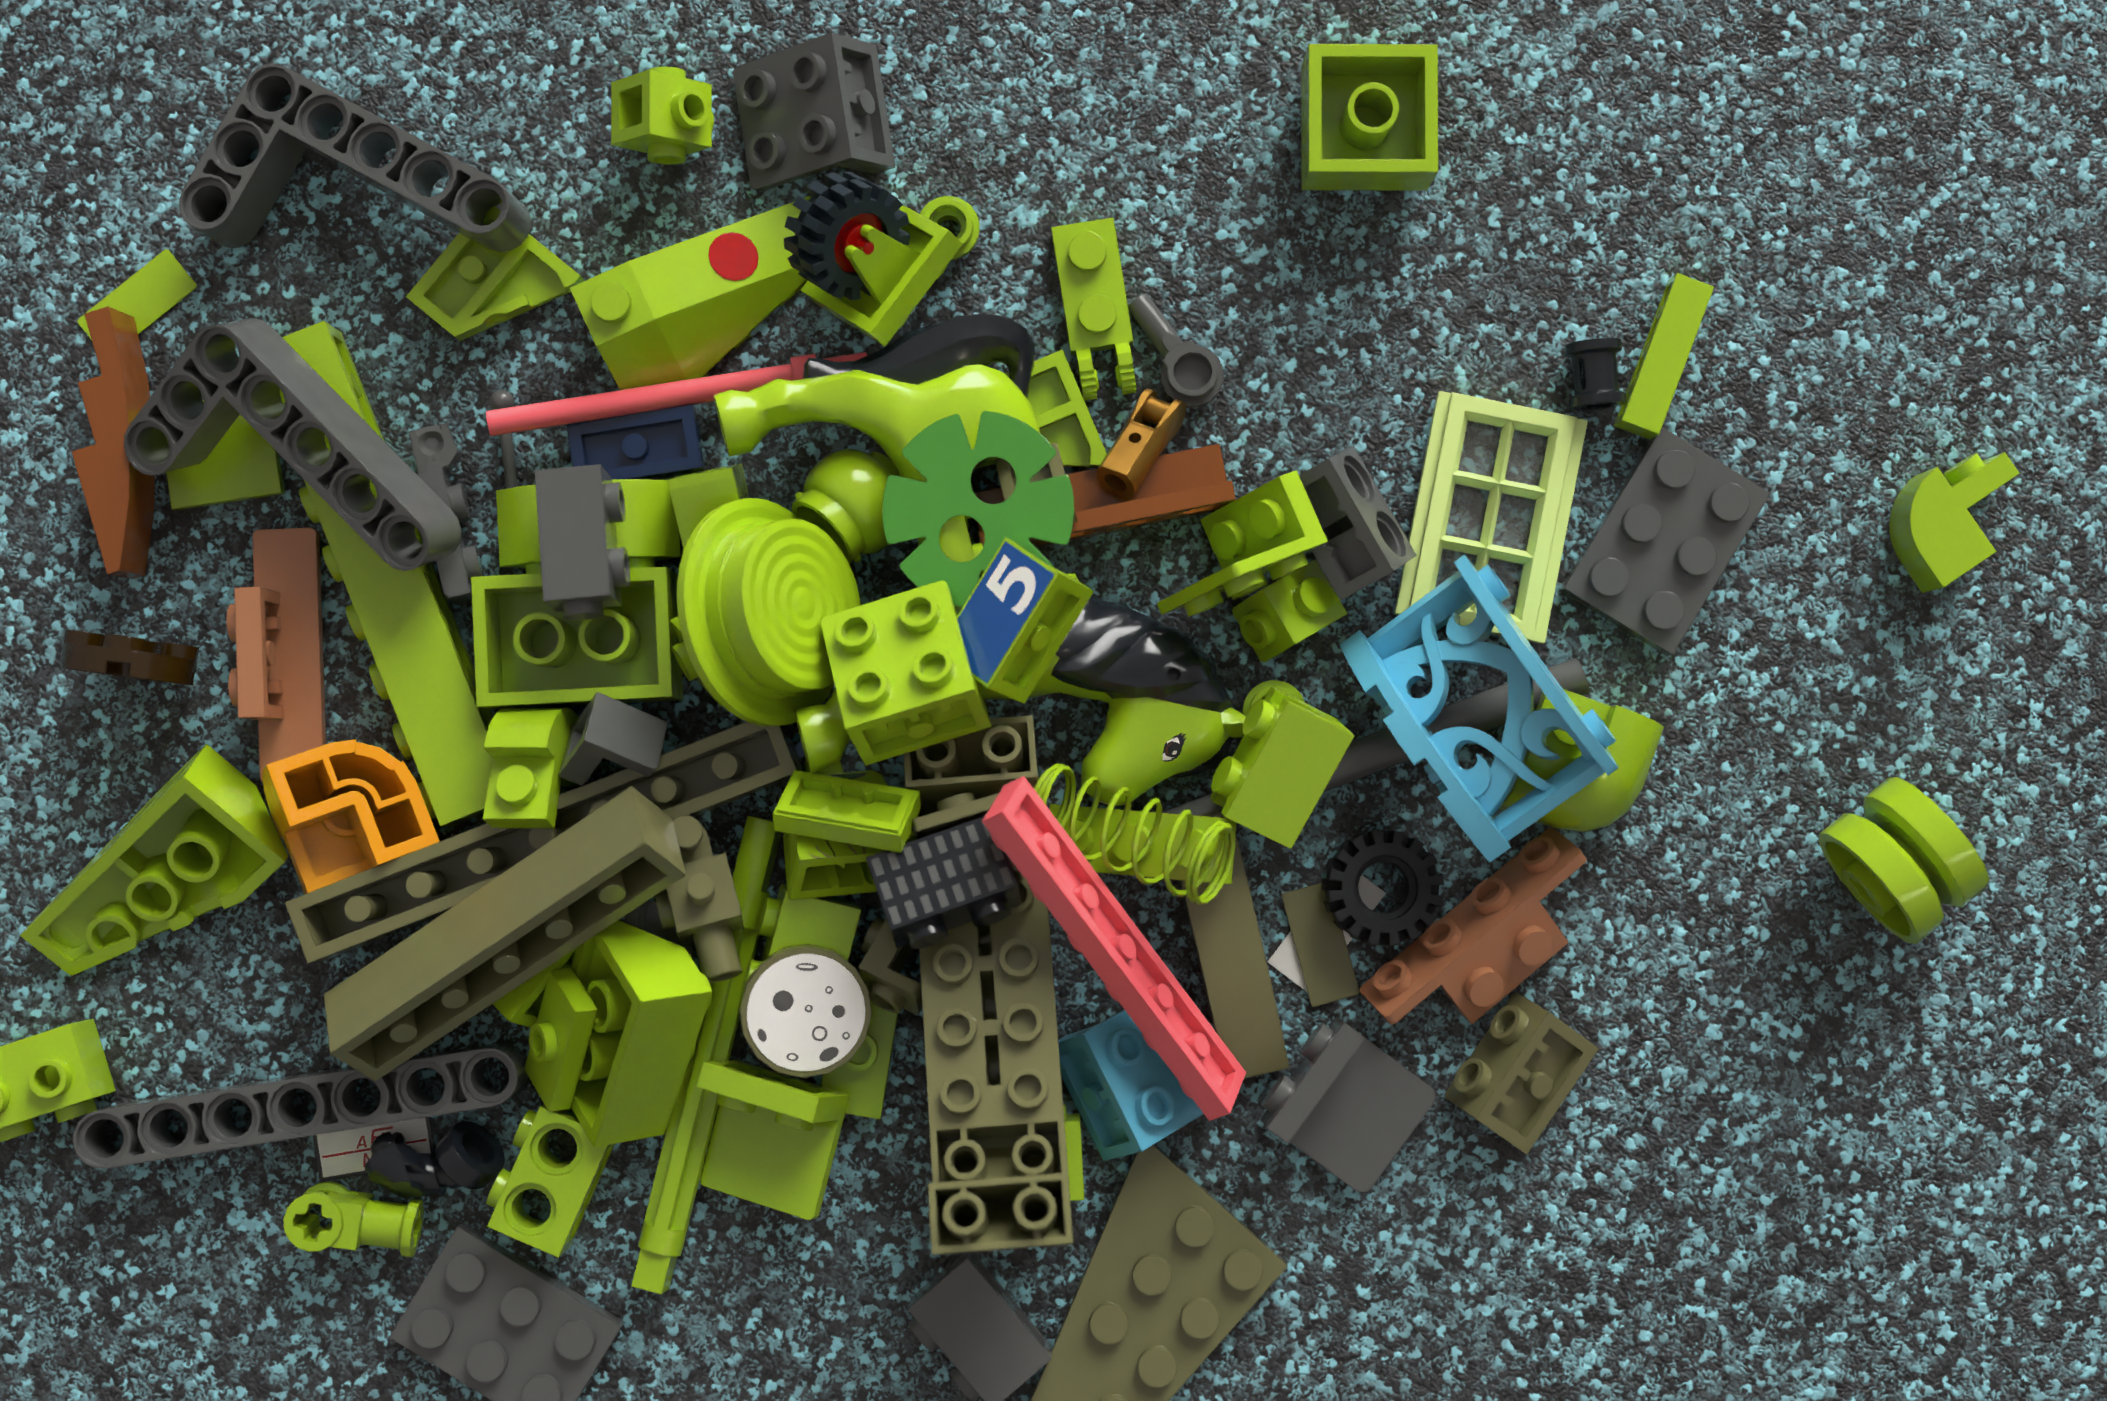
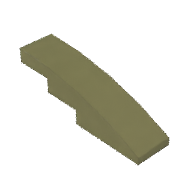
[1179,808,1290,1079]

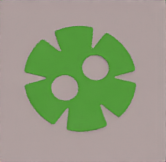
[882,411,1074,607]

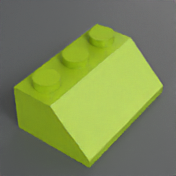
[570,920,713,1148]

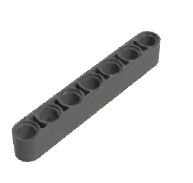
[73,1043,530,1169]

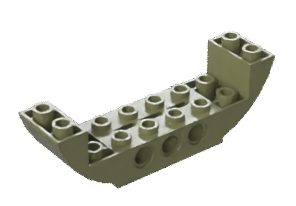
[904,715,1073,1255]

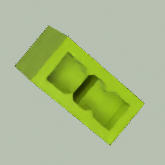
[486,1104,615,1258]

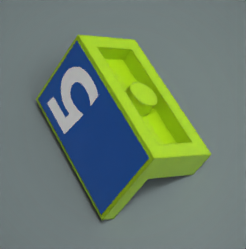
[957,537,1094,704]

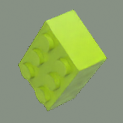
[471,567,683,710]

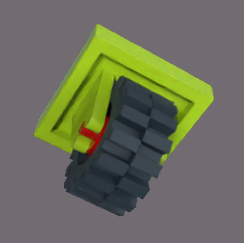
[784,171,963,347]

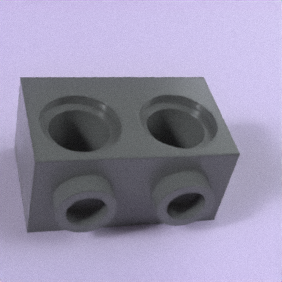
[1299,445,1417,601]

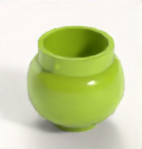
[791,449,900,564]

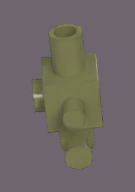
[654,815,744,983]

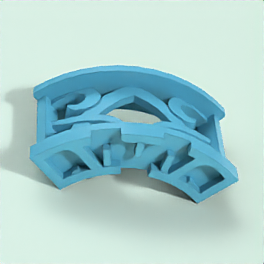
[1340,555,1619,863]

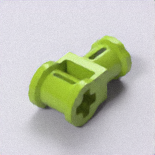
[283,1181,424,1257]

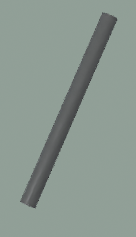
[1162,658,1589,825]

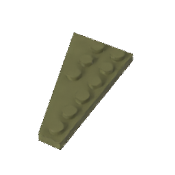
[1030,1144,1288,1401]

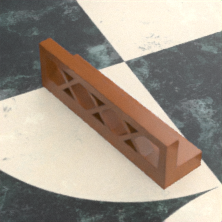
[974,444,1236,547]

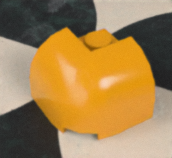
[262,739,440,894]

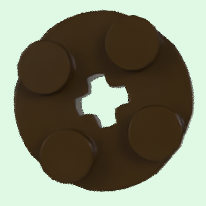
[60,629,199,685]

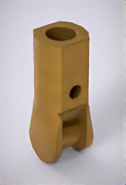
[1096,388,1186,499]

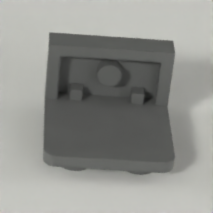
[1261,1016,1435,1192]

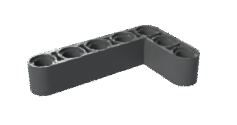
[179,64,531,252]
[124,318,461,571]

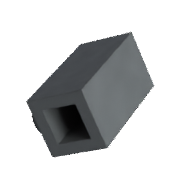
[534,464,630,620]

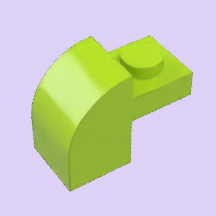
[1889,452,2019,593]
[483,708,579,828]

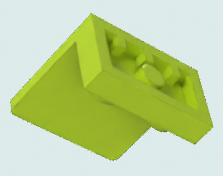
[1156,470,1328,618]
[821,580,992,766]
[697,1060,850,1220]

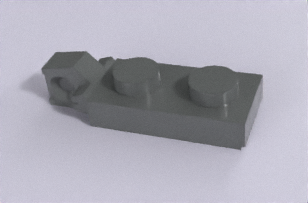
[408,423,484,606]

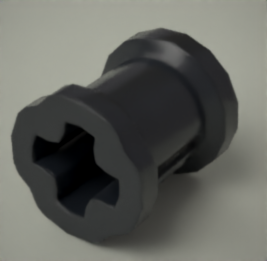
[1564,338,1627,411]

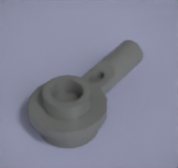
[1128,293,1224,408]

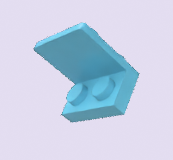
[1058,983,1204,1161]

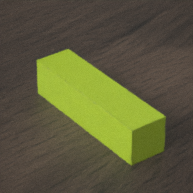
[1614,273,1714,440]

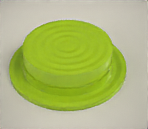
[677,498,861,727]

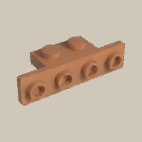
[226,528,326,782]
[1360,828,1586,1025]

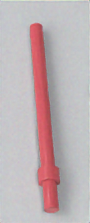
[486,352,867,436]

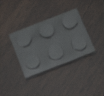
[1559,427,1771,656]
[389,1223,625,1401]

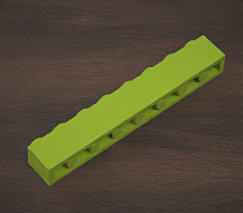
[280,321,493,826]

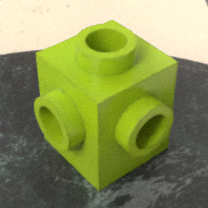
[611,67,714,165]

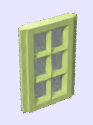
[1394,391,1588,644]

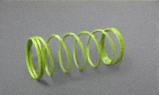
[1033,763,1236,905]

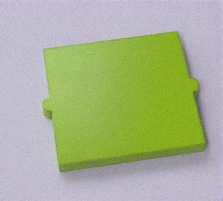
[166,400,285,511]

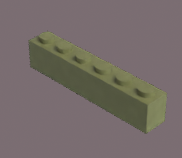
[324,786,686,1081]

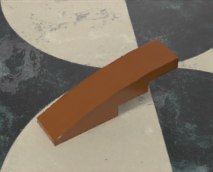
[72,306,155,579]

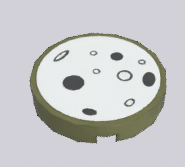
[739,944,872,1078]

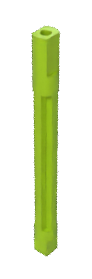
[631,816,782,1295]

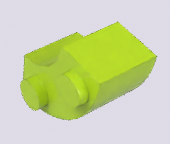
[496,479,680,574]

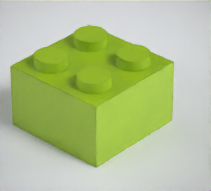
[1301,44,1438,191]

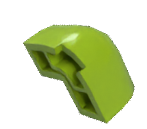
[1499,689,1664,832]

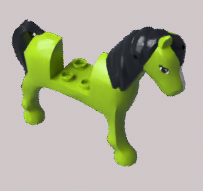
[713,313,1246,807]

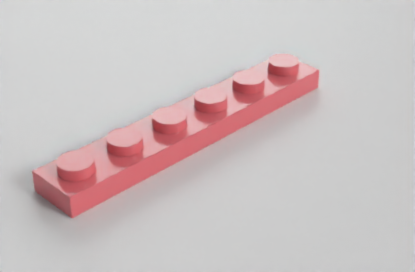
[982,776,1246,1121]

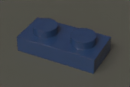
[566,405,705,479]

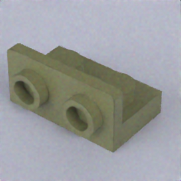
[1445,993,1599,1154]

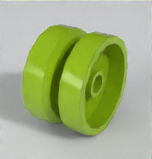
[1818,777,1990,944]

